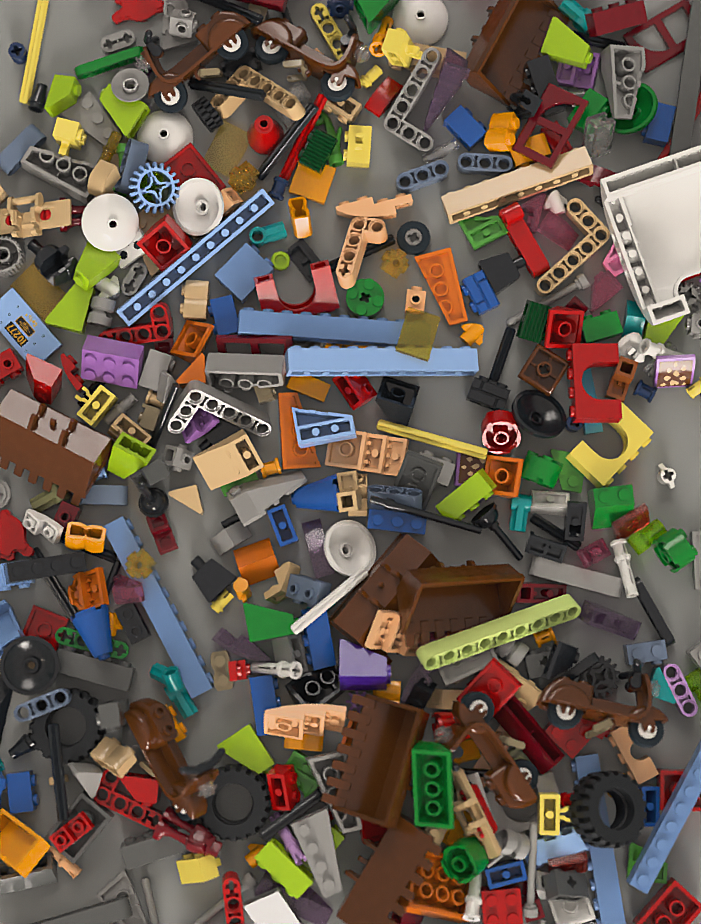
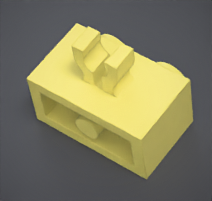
[381,28,423,69]
[52,117,87,156]
[343,125,372,168]
[75,384,118,428]
[537,792,571,835]
[176,852,221,884]

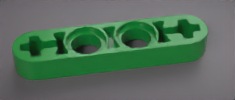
[74,46,144,80]
[55,627,129,659]

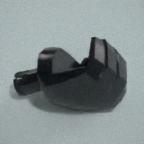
[27,239,78,287]

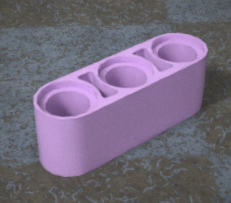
[661,663,698,717]

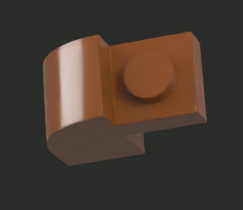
[605,356,639,403]

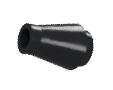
[27,83,48,113]
[8,733,36,759]

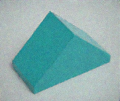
[621,300,646,338]
[650,666,677,704]

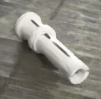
[639,338,685,360]
[610,538,639,598]
[250,661,303,679]
[462,871,483,922]

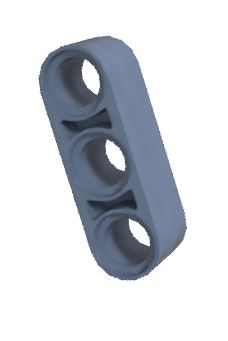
[0,124,47,176]
[115,138,149,197]
[457,153,513,176]
[396,160,449,193]
[367,484,422,512]
[72,485,128,506]
[14,688,72,722]

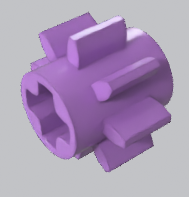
[346,690,366,713]

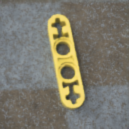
[311,3,343,61]

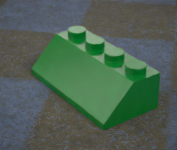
[411,741,454,829]

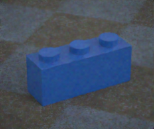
[367,509,427,535]
[298,608,336,670]
[249,674,282,736]

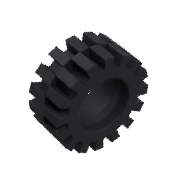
[191,96,224,133]

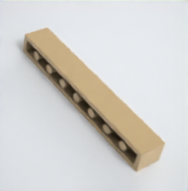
[441,146,593,224]

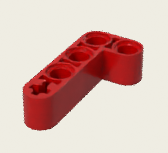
[498,201,551,279]
[98,301,173,344]
[94,769,163,830]
[222,871,245,924]

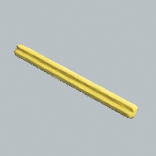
[19,0,49,104]
[377,419,488,460]

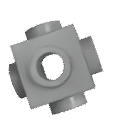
[169,8,199,38]
[685,311,701,340]
[162,444,195,473]

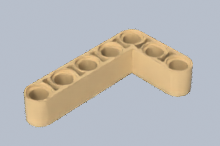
[210,66,306,121]
[535,198,610,297]

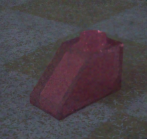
[537,211,579,251]
[589,270,623,314]

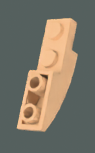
[336,193,413,220]

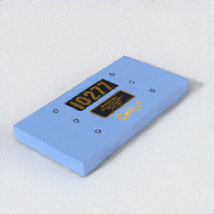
[0,288,63,361]

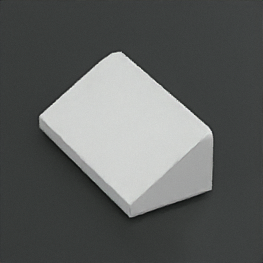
[530,490,570,516]

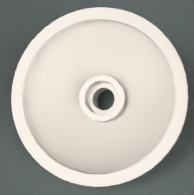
[392,0,448,46]
[137,110,194,165]
[173,178,224,236]
[81,193,139,251]
[324,520,376,577]

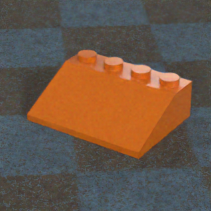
[398,850,470,923]

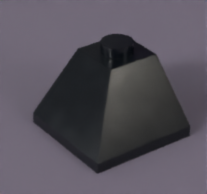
[375,376,420,426]
[542,640,580,680]

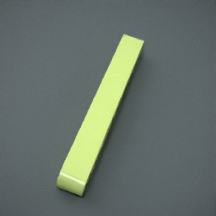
[416,594,581,671]

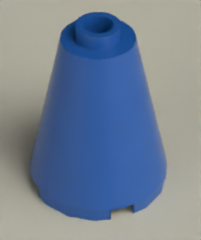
[291,474,339,512]
[70,604,113,661]

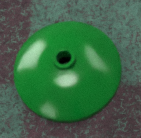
[603,83,658,135]

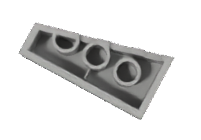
[20,146,96,205]
[205,352,286,393]
[305,751,362,833]
[291,805,342,898]

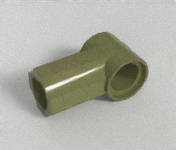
[29,483,71,513]

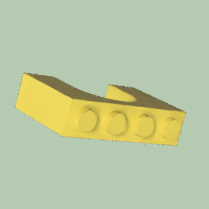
[565,402,654,488]

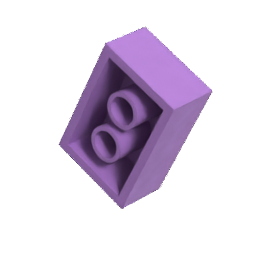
[81,335,144,389]

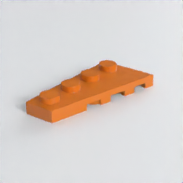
[414,247,469,326]
[277,392,321,470]

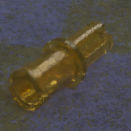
[97,131,122,163]

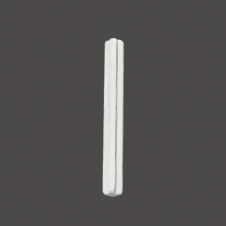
[290,567,369,634]

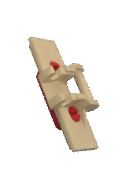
[0,192,72,239]
[452,768,502,859]

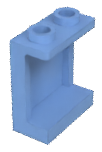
[215,242,274,304]
[0,599,25,658]

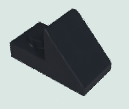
[564,501,587,541]

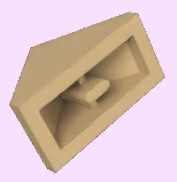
[168,485,204,515]

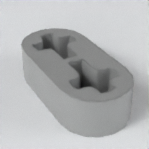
[100,30,136,55]
[121,263,148,297]

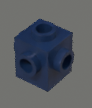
[327,0,354,19]

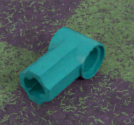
[558,0,591,33]
[249,221,287,248]
[509,493,532,532]
[149,663,184,692]
[164,683,199,719]

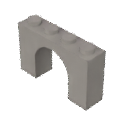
[485,770,567,835]

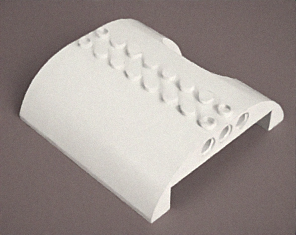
[600,145,701,326]

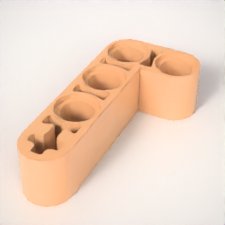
[336,217,388,289]

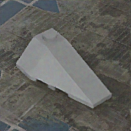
[600,44,646,120]
[226,470,307,527]

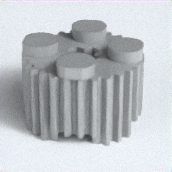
[0,236,26,277]

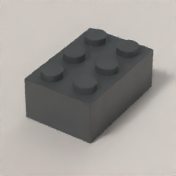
[44,791,115,864]

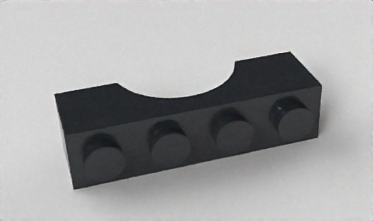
[3,551,87,584]

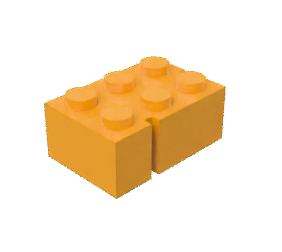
[0,808,51,878]

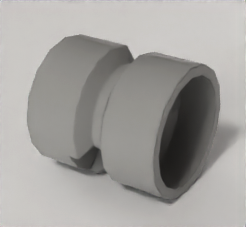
[86,296,116,328]
[494,640,530,668]
[495,827,531,860]

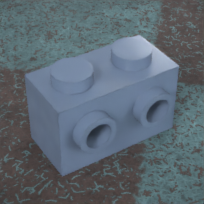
[286,574,332,608]
[623,639,668,668]

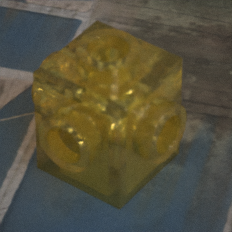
[228,160,260,195]
[379,248,409,279]
[125,548,157,579]

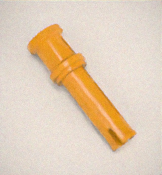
[369,16,394,57]

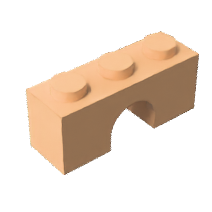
[607,727,659,785]

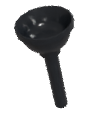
[137,482,169,518]
[471,502,524,561]

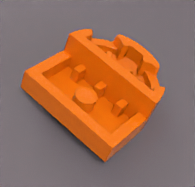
[68,567,110,610]

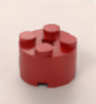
[481,410,521,455]

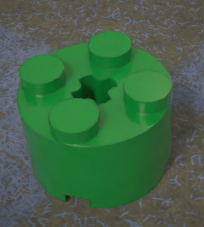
[346,278,384,319]
[521,450,564,489]
[652,528,698,573]
[441,837,489,884]

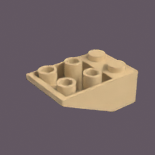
[192,429,264,490]

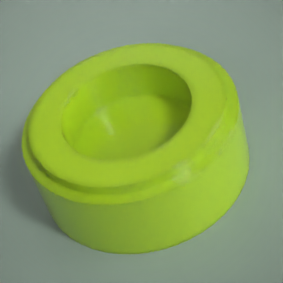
[271,251,290,271]

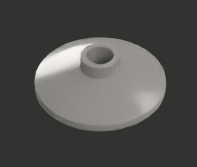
[111,68,149,102]

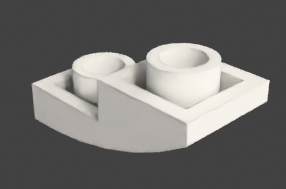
[22,509,64,544]

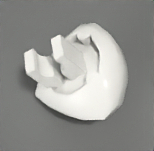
[617,332,645,363]

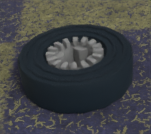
[396,221,431,255]

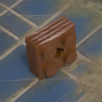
[518,344,569,396]

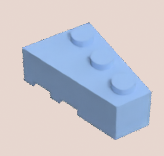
[292,407,357,449]
[525,823,587,869]

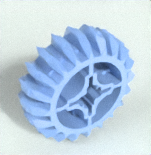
[128,162,180,214]

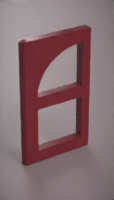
[622,0,691,74]
[512,83,589,169]
[216,335,294,376]

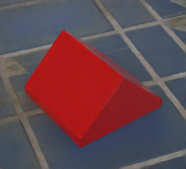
[544,306,585,348]

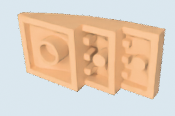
[325,431,409,477]
[364,610,435,656]
[264,704,347,740]

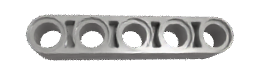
[528,556,623,598]

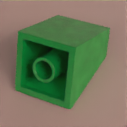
[354,0,399,35]
[587,484,635,530]
[243,603,298,642]

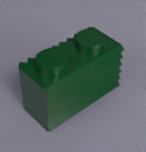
[298,128,338,175]
[516,300,552,344]

